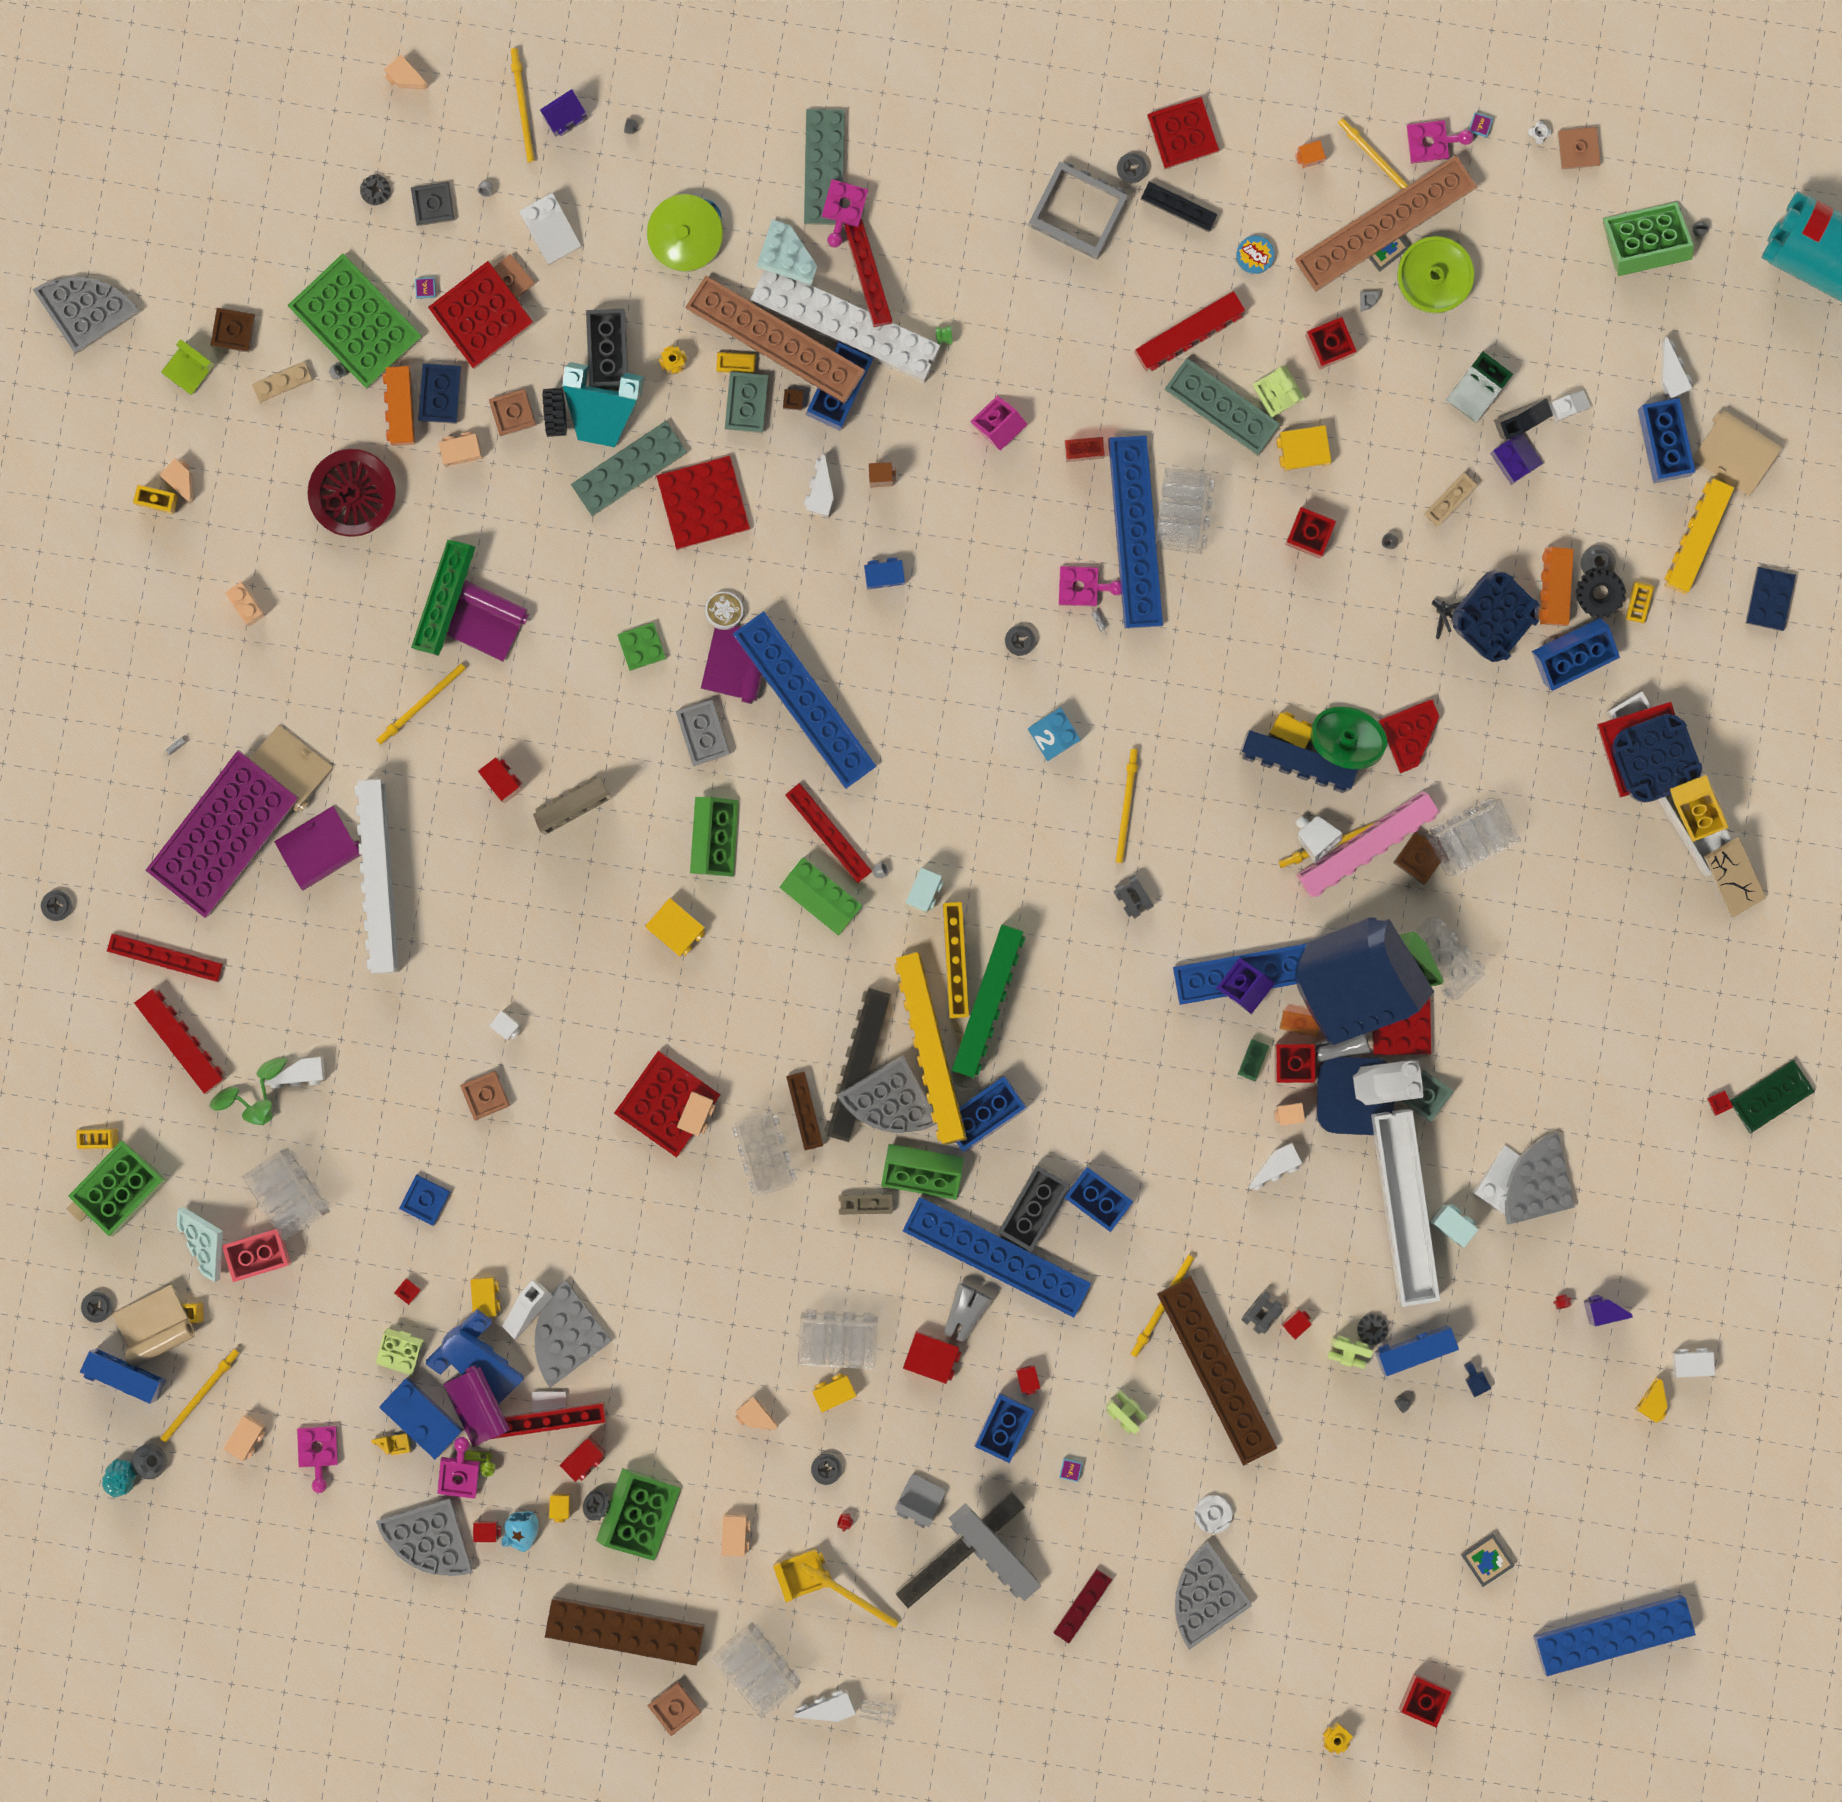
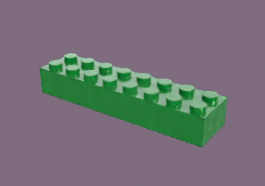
[952,924,1026,1078]

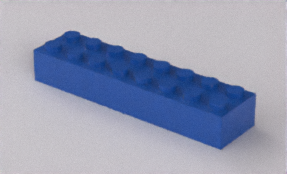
[1533,1595,1696,1676]

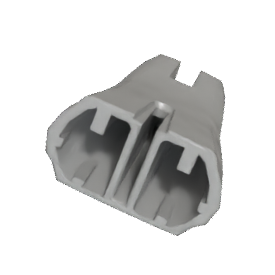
[1315,1034,1371,1062]
[944,1283,993,1343]

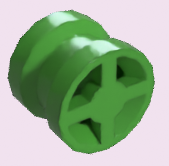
[935,325,953,346]

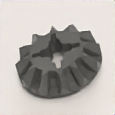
[1117,153,1147,184]
[360,175,391,205]
[1005,625,1035,656]
[41,890,72,921]
[81,1292,113,1323]
[1357,1314,1388,1345]
[811,1454,842,1485]
[583,1490,610,1521]

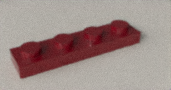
[1053,1568,1112,1644]

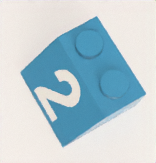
[1028,708,1081,761]

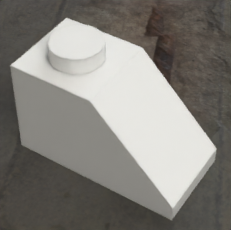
[1549,390,1591,423]

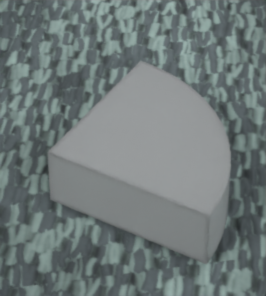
[1360,291,1380,312]

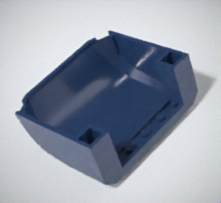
[1295,917,1434,1045]

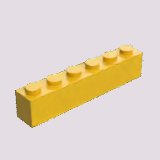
[1664,478,1734,594]
[943,902,969,1018]

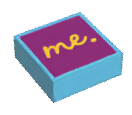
[1469,113,1493,138]
[415,278,436,299]
[1059,1458,1082,1482]

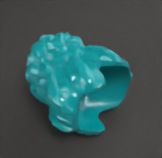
[102,1459,137,1498]

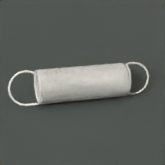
[1091,607,1107,635]
[162,735,189,758]

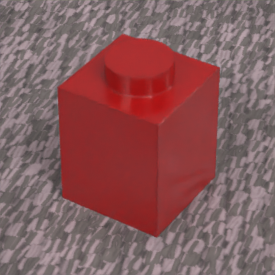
[1281,1309,1312,1340]
[1016,1365,1041,1395]
[473,1521,502,1542]

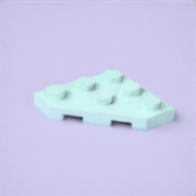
[756,219,817,285]
[177,1207,223,1282]

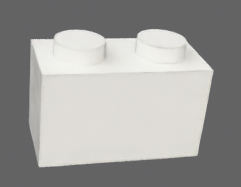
[1672,1348,1715,1378]

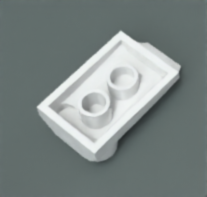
[1353,1059,1423,1105]

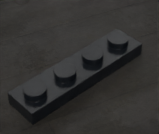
[1140,181,1218,232]

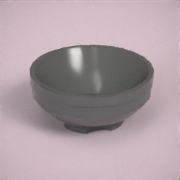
[1580,545,1616,575]
[131,1444,167,1480]

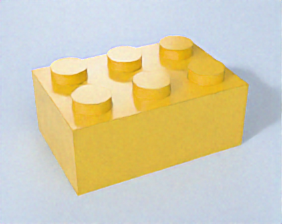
[1670,775,1729,842]

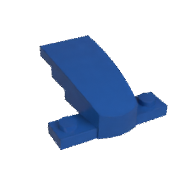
[426,1309,524,1405]

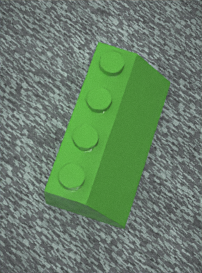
[690,797,739,877]
[779,857,863,936]
[881,1144,964,1200]

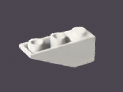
[1660,337,1692,400]
[804,454,834,518]
[265,1057,325,1089]
[1248,1142,1302,1190]
[502,1280,553,1340]
[793,1689,856,1722]

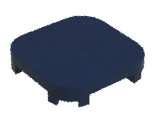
[1452,570,1540,662]
[1612,714,1703,803]
[1315,1057,1394,1135]

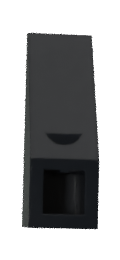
[1494,398,1553,440]

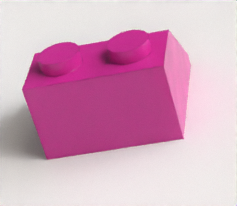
[970,395,1028,451]

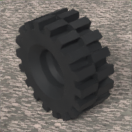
[542,388,567,437]
[1576,567,1626,619]

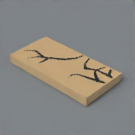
[1704,837,1766,917]

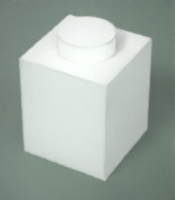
[489,1011,521,1040]

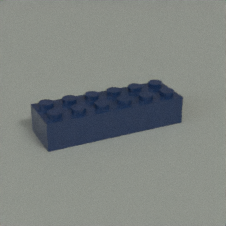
[1239,730,1358,794]

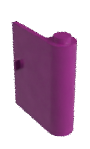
[446,580,530,662]
[700,626,763,704]
[274,806,362,891]
[443,1365,510,1447]

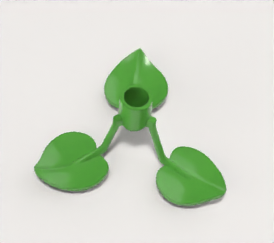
[209,1058,288,1126]

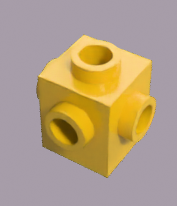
[659,345,688,375]
[1322,1722,1353,1755]

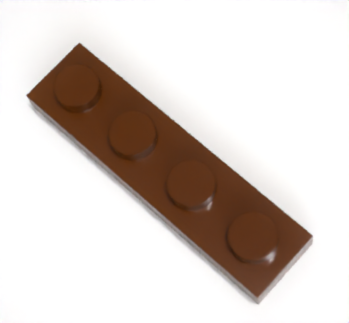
[786,1071,823,1151]

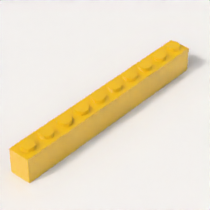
[894,952,967,1145]

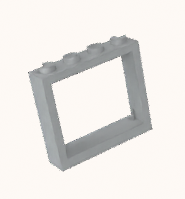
[1028,161,1128,260]

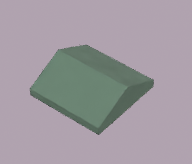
[1402,1070,1454,1123]

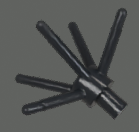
[1431,598,1461,639]

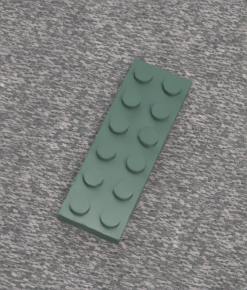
[804,109,844,225]
[1164,358,1280,456]
[571,421,687,517]

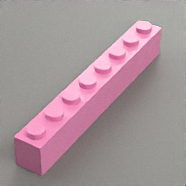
[1296,791,1440,897]

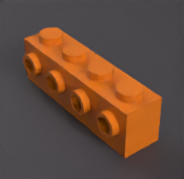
[383,366,415,446]
[1539,547,1574,626]

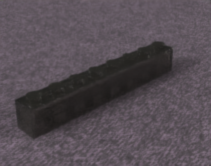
[824,988,891,1142]
[895,1491,1025,1608]

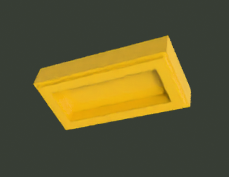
[716,352,756,374]

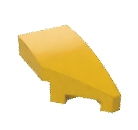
[371,1433,413,1455]

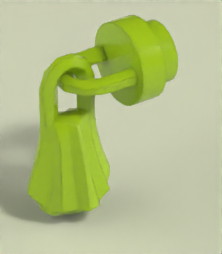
[464,1450,495,1477]

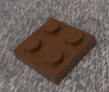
[210,308,256,353]
[1393,832,1447,885]

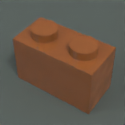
[868,462,896,488]

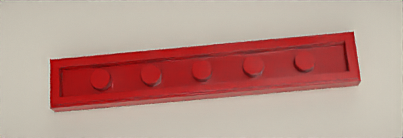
[843,219,893,328]
[785,783,873,883]
[106,933,223,982]

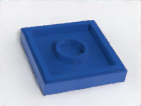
[399,1174,451,1226]

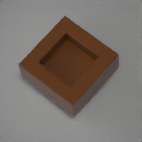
[783,389,804,411]

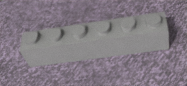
[949,1503,1041,1601]

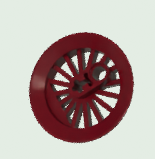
[307,449,396,537]

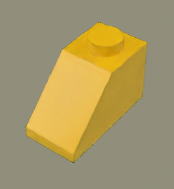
[1635,1377,1668,1423]

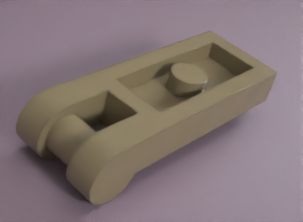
[838,1194,893,1215]

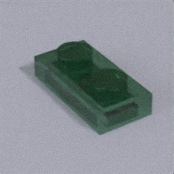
[1237,1039,1269,1082]

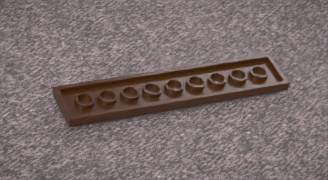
[1156,1276,1278,1466]

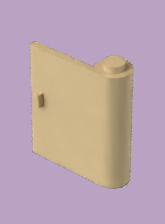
[1692,410,1782,496]
[250,725,333,812]
[112,1284,195,1367]

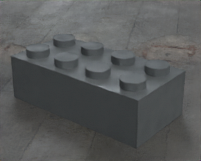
[586,309,628,389]
[998,1165,1070,1252]

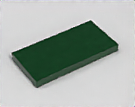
[1730,1060,1815,1134]

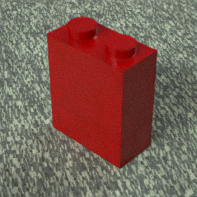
[903,1331,962,1384]

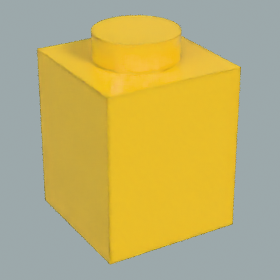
[549,1493,571,1523]

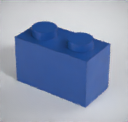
[864,557,905,590]

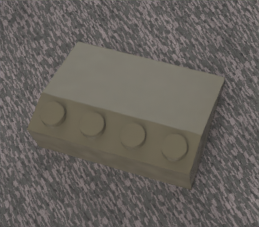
[533,776,612,835]

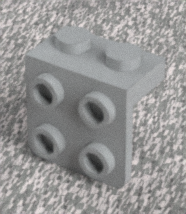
[895,1474,945,1528]

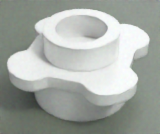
[1528,121,1551,144]

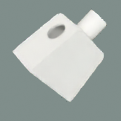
[1296,816,1342,864]

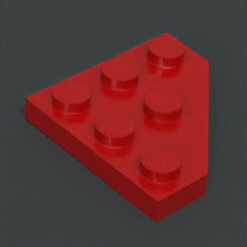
[1378,699,1440,774]

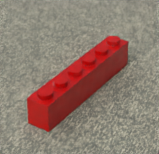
[1134,291,1245,372]
[134,989,225,1094]
[492,1402,607,1439]

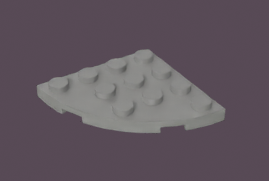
[33,277,140,354]
[837,1056,937,1133]
[1505,1132,1575,1224]
[535,1280,612,1388]
[376,1498,473,1576]
[1175,1541,1252,1650]

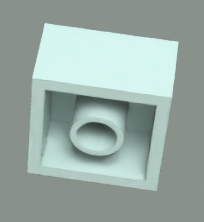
[906,868,944,913]
[1430,1204,1479,1247]

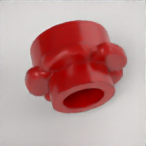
[1553,1294,1572,1309]
[837,1513,853,1532]

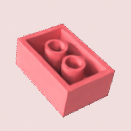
[222,1228,291,1282]

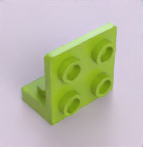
[161,339,215,395]

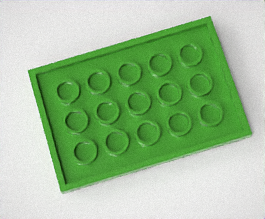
[287,253,422,389]

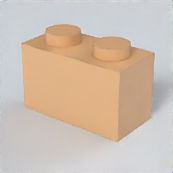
[438,432,483,467]
[225,582,265,626]
[677,1092,715,1136]
[223,1415,266,1461]
[721,1515,750,1556]

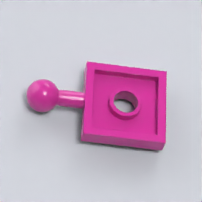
[1406,120,1474,164]
[821,179,868,248]
[1058,566,1121,607]
[297,1426,338,1493]
[437,1437,480,1499]

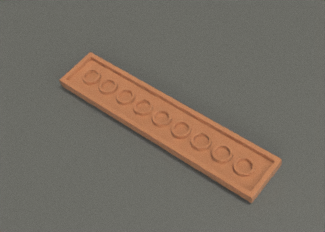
[1295,156,1477,292]
[685,276,865,404]

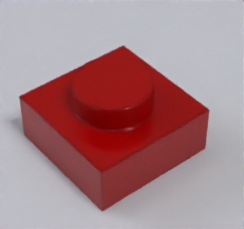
[1706,1090,1733,1116]
[394,1278,421,1305]

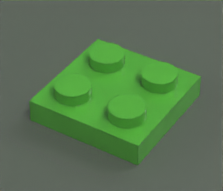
[617,622,666,671]

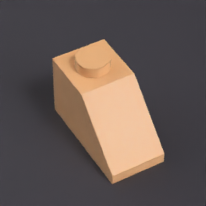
[384,55,428,89]
[160,459,193,503]
[1274,1103,1305,1125]
[735,1396,778,1430]

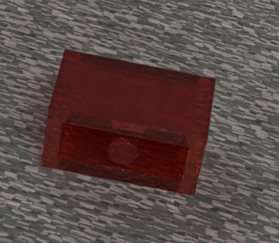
[1064,437,1105,462]

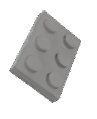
[676,700,730,766]

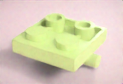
[1252,365,1305,418]
[376,1328,424,1376]
[1327,1335,1373,1369]
[1105,1390,1148,1434]

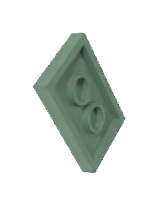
[725,372,768,433]

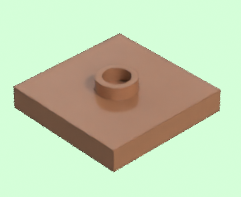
[1558,127,1600,170]
[494,254,535,299]
[488,388,537,437]
[460,1071,510,1121]
[647,1681,702,1736]

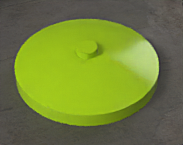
[647,194,724,272]
[1397,236,1474,314]

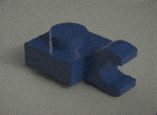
[1464,1361,1491,1398]

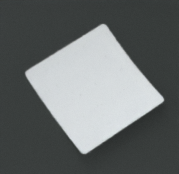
[532,1391,566,1412]

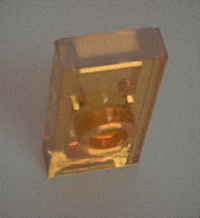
[1279,1010,1319,1037]

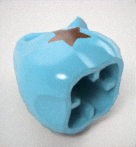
[501,1511,539,1552]

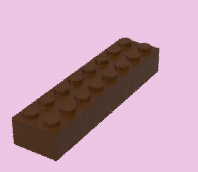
[545,1596,705,1666]

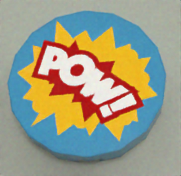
[1236,236,1274,274]

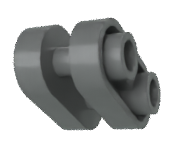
[1113,874,1154,919]
[1241,1290,1283,1334]

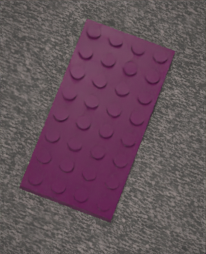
[145,750,299,918]

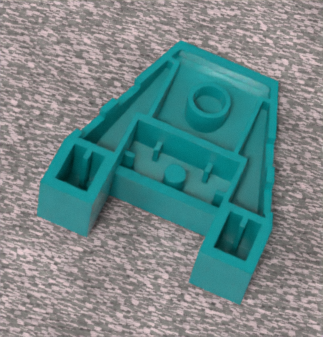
[562,362,645,448]

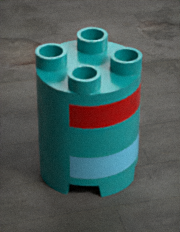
[1761,191,1842,302]

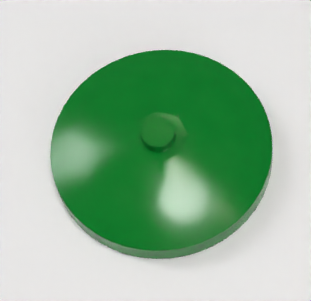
[1310,707,1387,769]

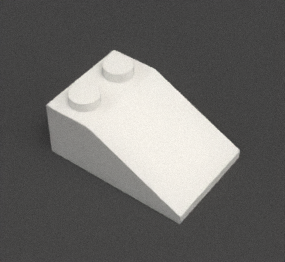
[519,193,582,265]
[1472,1145,1520,1215]

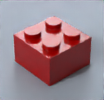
[1305,317,1357,370]
[1285,507,1336,559]
[478,757,523,804]
[1275,1044,1315,1083]
[559,1435,606,1482]
[1399,1673,1452,1728]

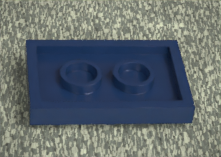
[418,363,462,424]
[1745,567,1796,631]

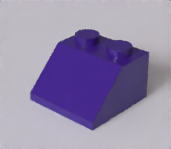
[540,89,587,137]
[1490,433,1543,485]
[1217,958,1274,1015]
[1584,1295,1633,1327]

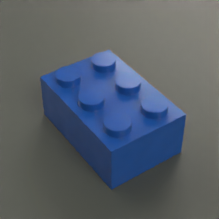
[1064,1166,1134,1232]
[974,1393,1034,1463]

